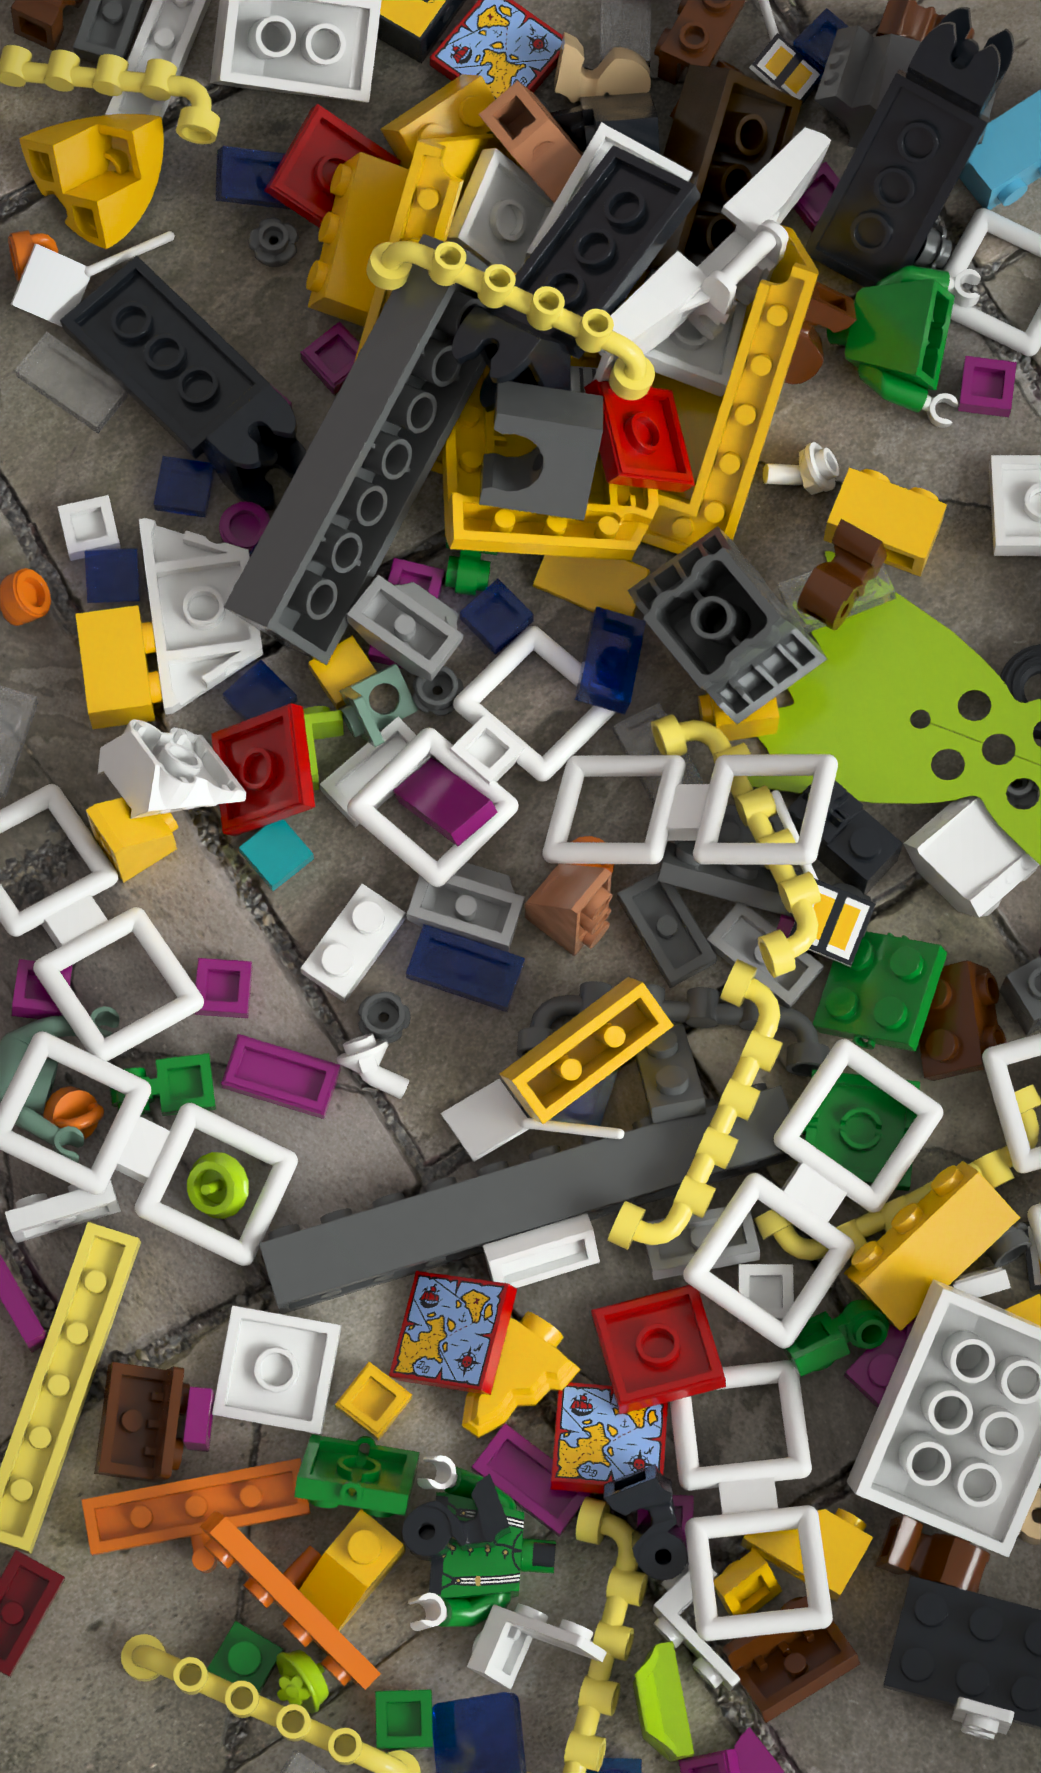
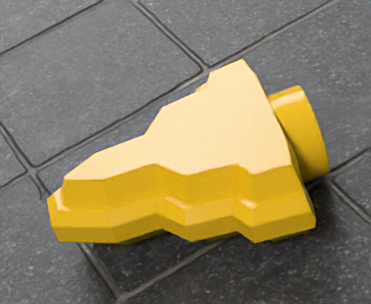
[462,1311,581,1438]

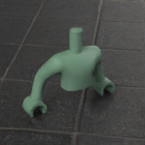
[0,1006,119,1163]

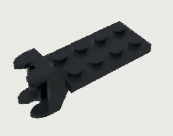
[805,7,1014,287]
[452,145,701,412]
[60,255,306,511]
[883,1576,1041,1730]

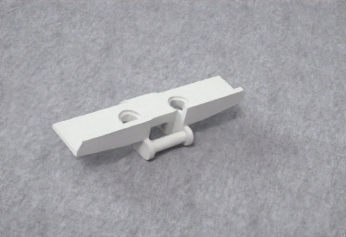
[593,127,831,382]

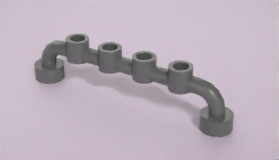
[517,981,830,1077]

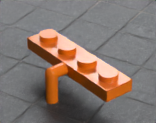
[81,1458,311,1573]
[200,1511,381,1690]

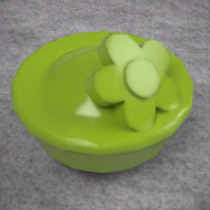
[187,1152,249,1219]
[276,1649,329,1714]

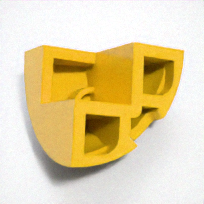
[19,114,164,249]

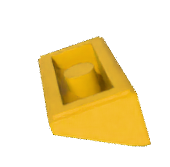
[533,555,650,627]

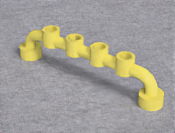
[0,45,220,144]
[366,241,655,400]
[651,714,821,978]
[607,959,783,1250]
[753,1084,1041,1261]
[514,1497,648,1773]
[121,1634,421,1773]

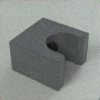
[479,381,603,521]

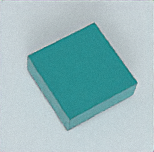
[239,819,314,891]

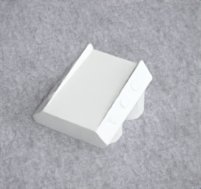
[97,719,247,819]
[903,796,1040,918]

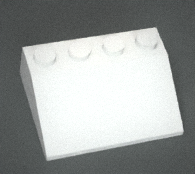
[847,1279,1041,1558]

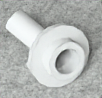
[763,442,839,495]
[336,1033,409,1099]

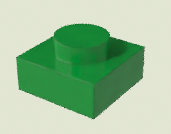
[207,1621,284,1694]
[375,1690,433,1750]

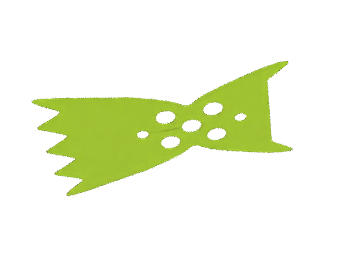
[747,551,1041,865]

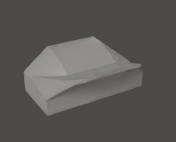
[347,575,463,681]
[406,862,525,951]

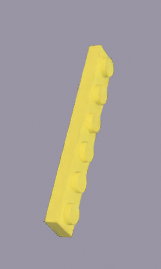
[0,1222,141,1554]

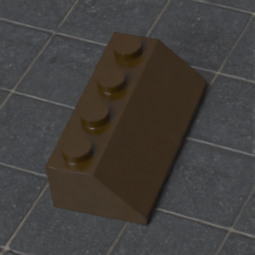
[647,65,802,271]

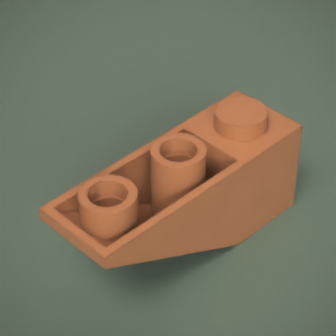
[479,80,583,204]
[525,863,613,957]

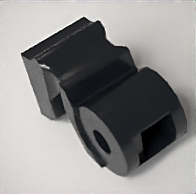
[604,1464,688,1581]
[402,1474,511,1561]

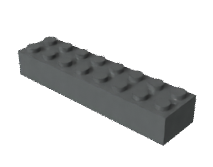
[224,234,492,665]

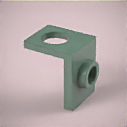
[339,664,418,747]

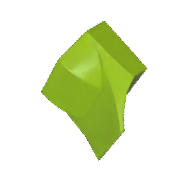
[632,1641,694,1762]

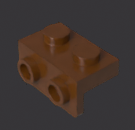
[654,0,747,85]
[919,960,1006,1081]
[94,1362,190,1483]
[723,1595,860,1723]

